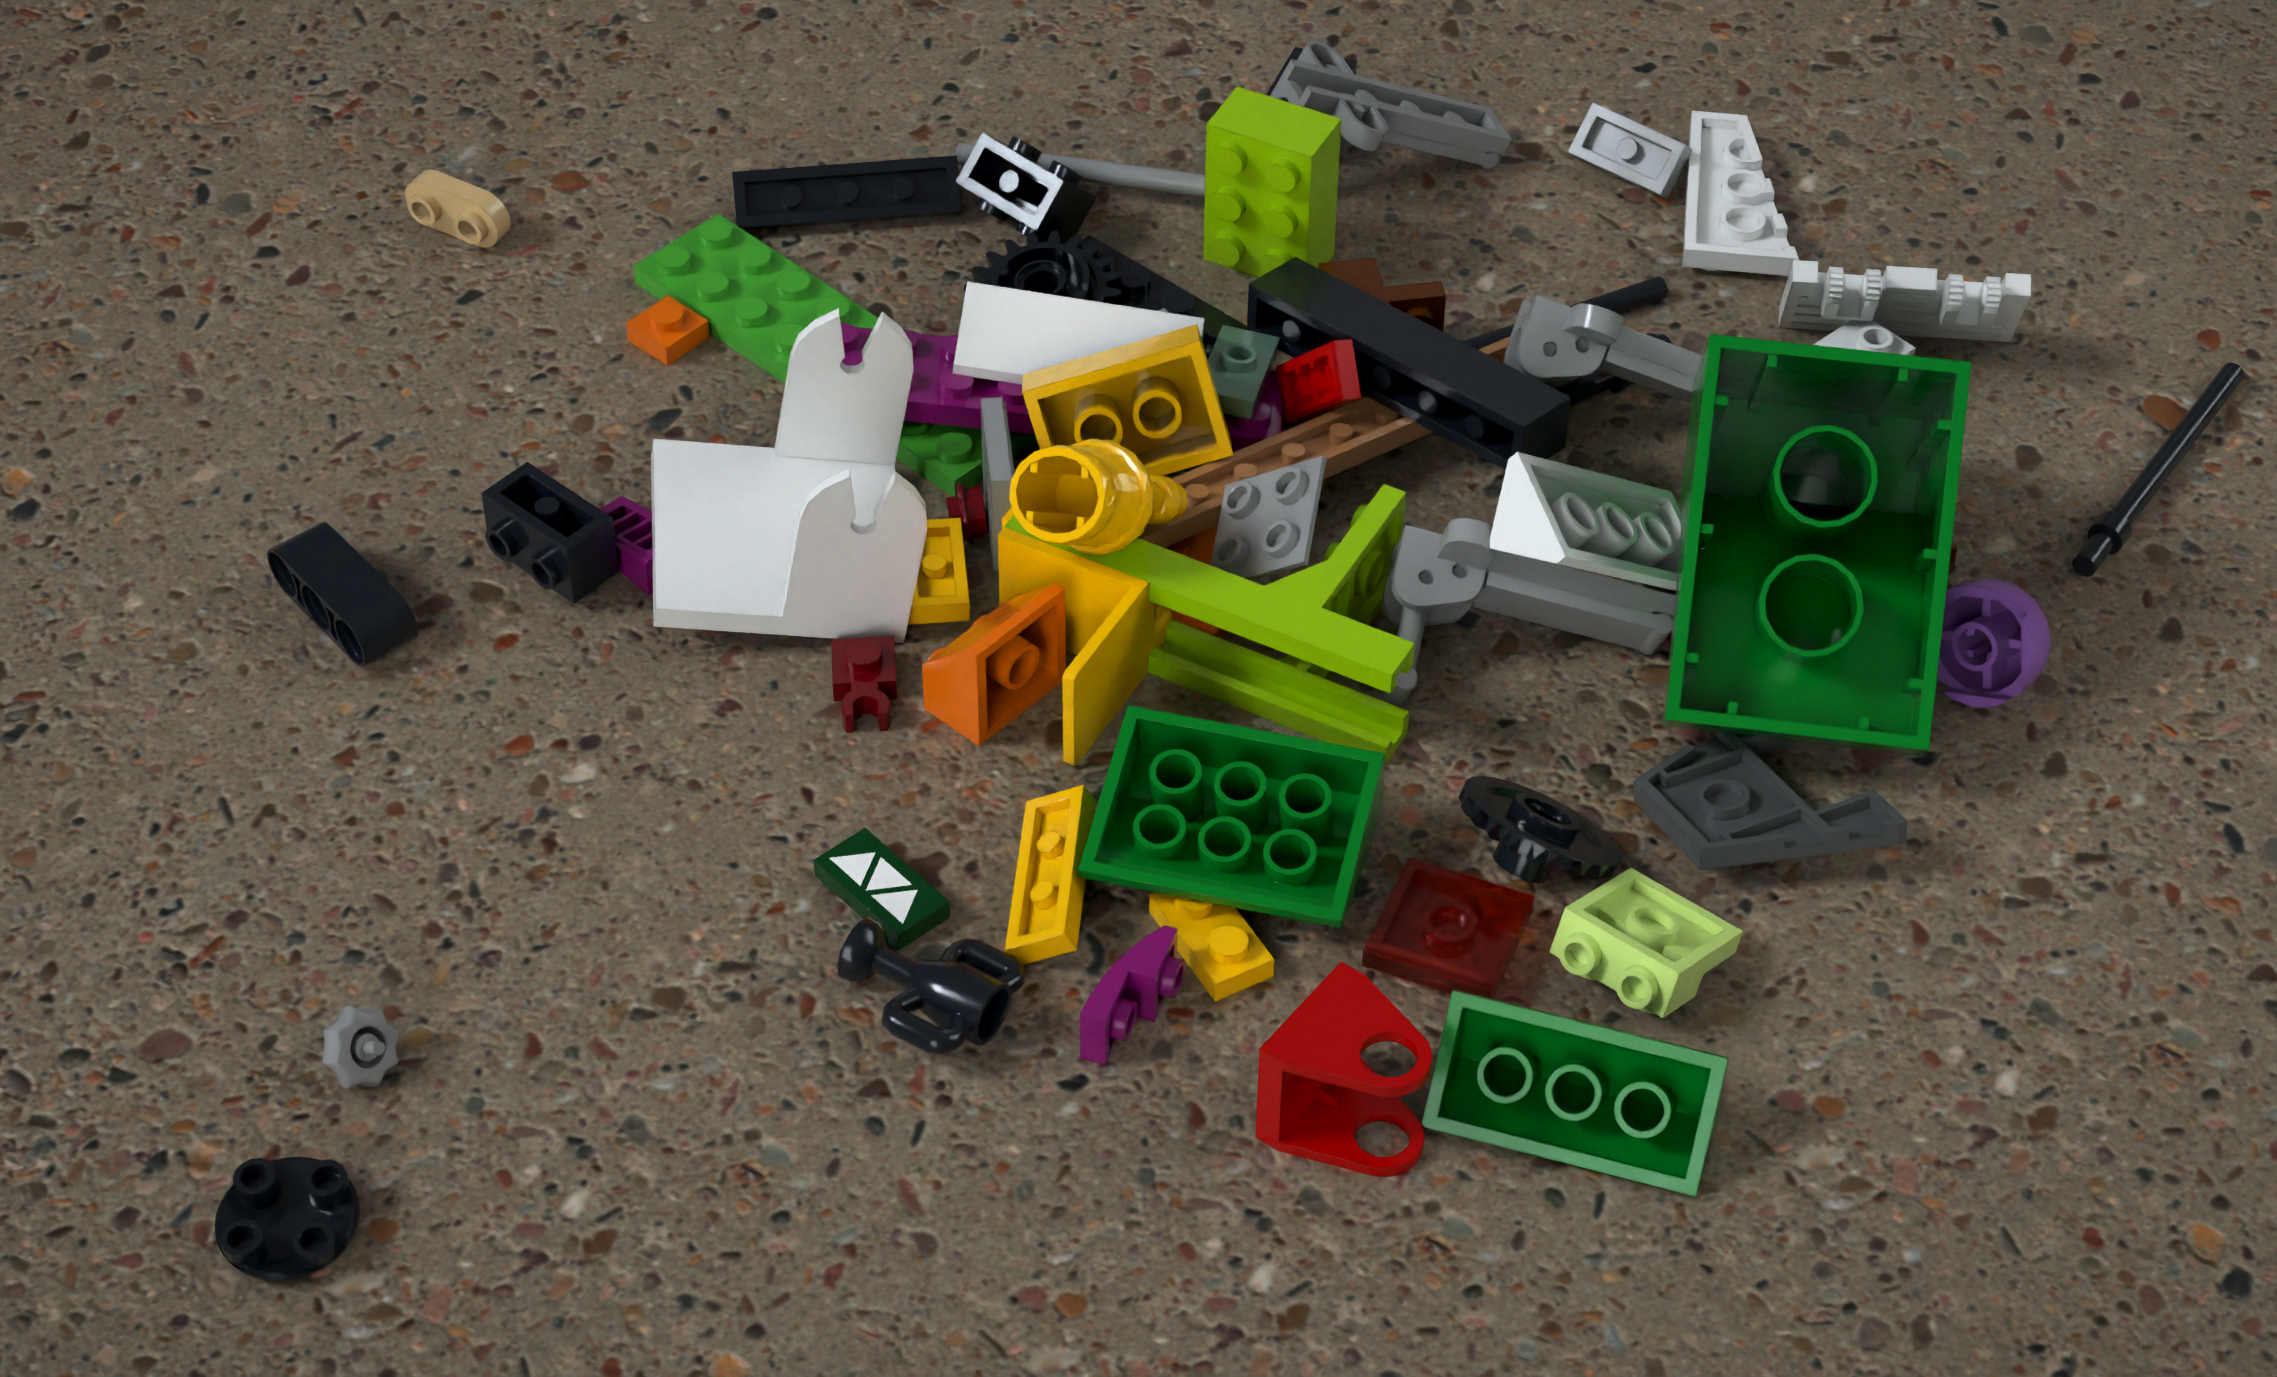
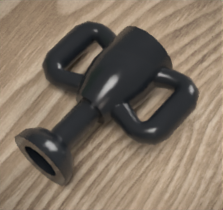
[837,917,1026,1055]

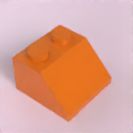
[922,583,1066,746]

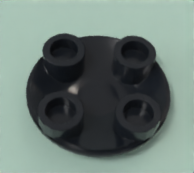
[215,1157,360,1281]

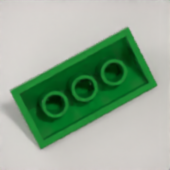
[1422,989,1729,1196]

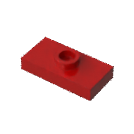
[1276,339,1361,424]

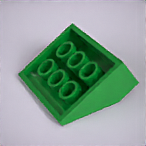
[1078,705,1385,928]

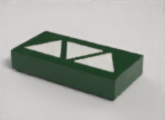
[814,828,950,951]

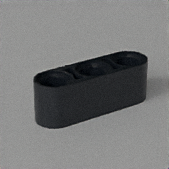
[267,522,418,667]

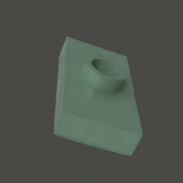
[1208,325,1280,419]

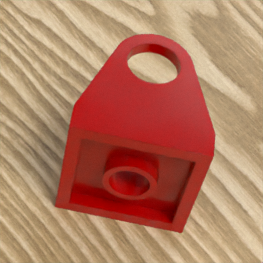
[1255,961,1432,1177]

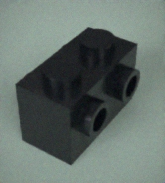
[955,132,1097,244]
[481,462,619,604]

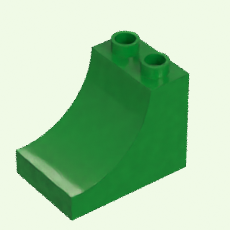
[1662,334,1972,756]

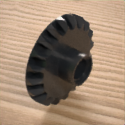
[1458,776,1622,884]

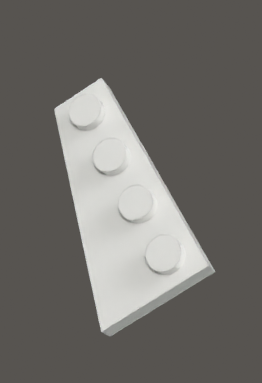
[1682,111,1799,276]

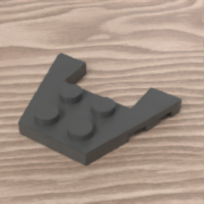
[1633,732,1907,870]

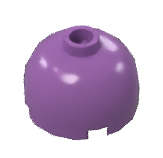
[1937,578,2051,708]

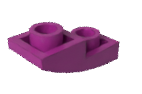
[1080,925,1186,1065]

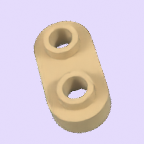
[405,169,511,248]

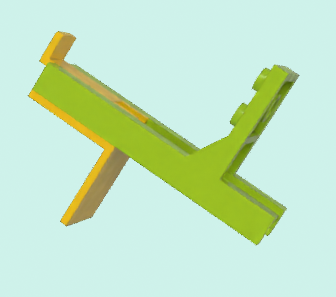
[998,484,1415,766]

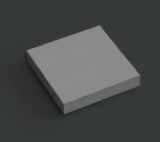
[981,397,1015,572]

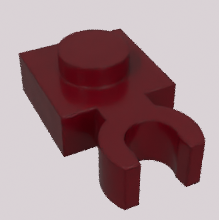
[831,636,897,733]

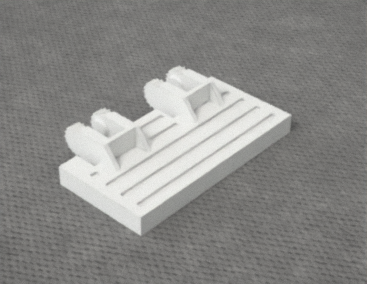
[1778,260,2031,342]

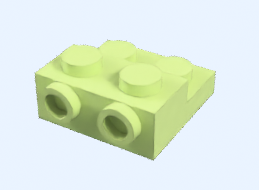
[1550,868,1743,1018]

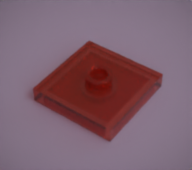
[1362,858,1535,999]

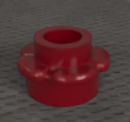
[946,483,989,543]

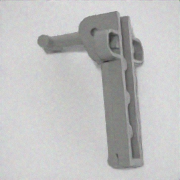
[1270,41,1512,169]
[1504,295,1703,403]
[1381,518,1676,707]

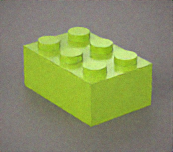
[1203,86,1342,278]

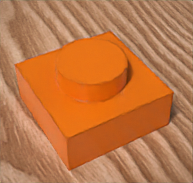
[626,295,710,366]

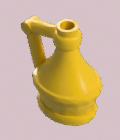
[1009,438,1188,555]

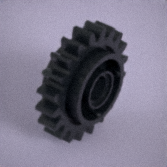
[964,230,1124,306]

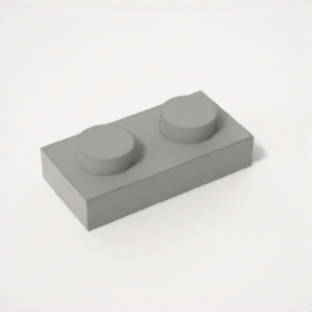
[1568,102,1692,200]

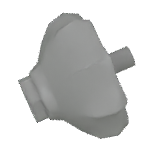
[322,1005,399,1089]

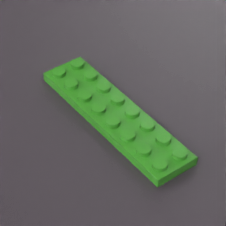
[633,214,1037,496]

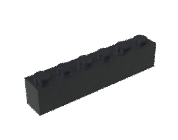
[1247,257,1571,470]

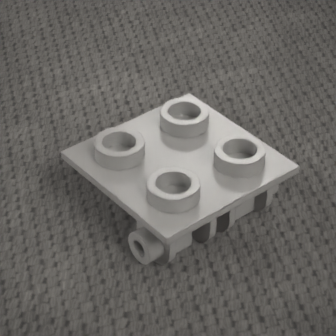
[1210,456,1327,586]

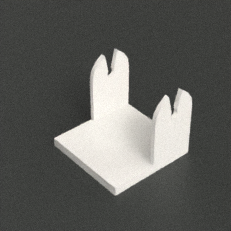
[651,308,927,643]

